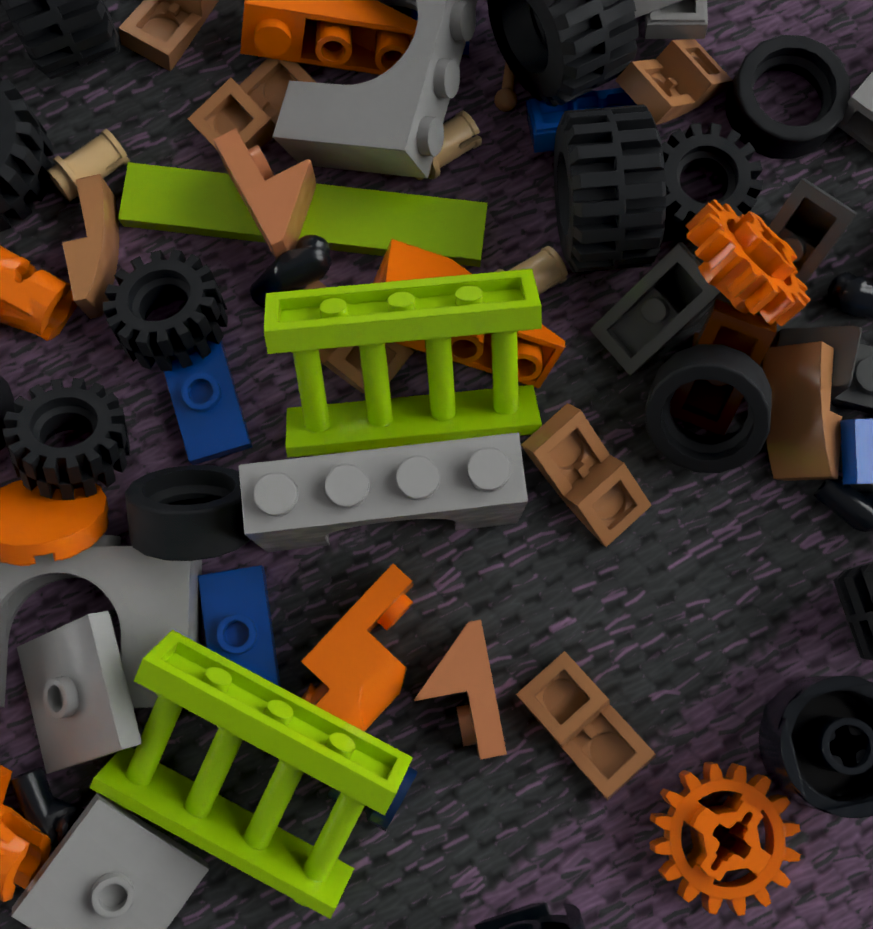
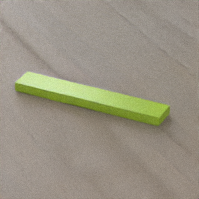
[118,162,488,267]

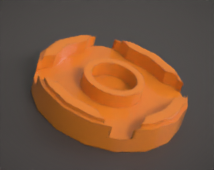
[0,480,109,566]

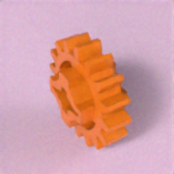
[685,199,810,327]
[649,762,801,916]

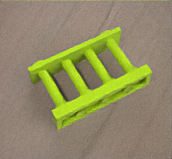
[264,269,542,458]
[90,630,413,919]

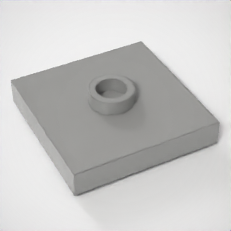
[17,611,141,774]
[11,793,209,929]

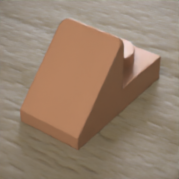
[213,128,317,260]
[414,620,507,760]

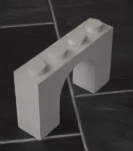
[272,0,478,179]
[238,432,528,552]
[0,535,202,708]

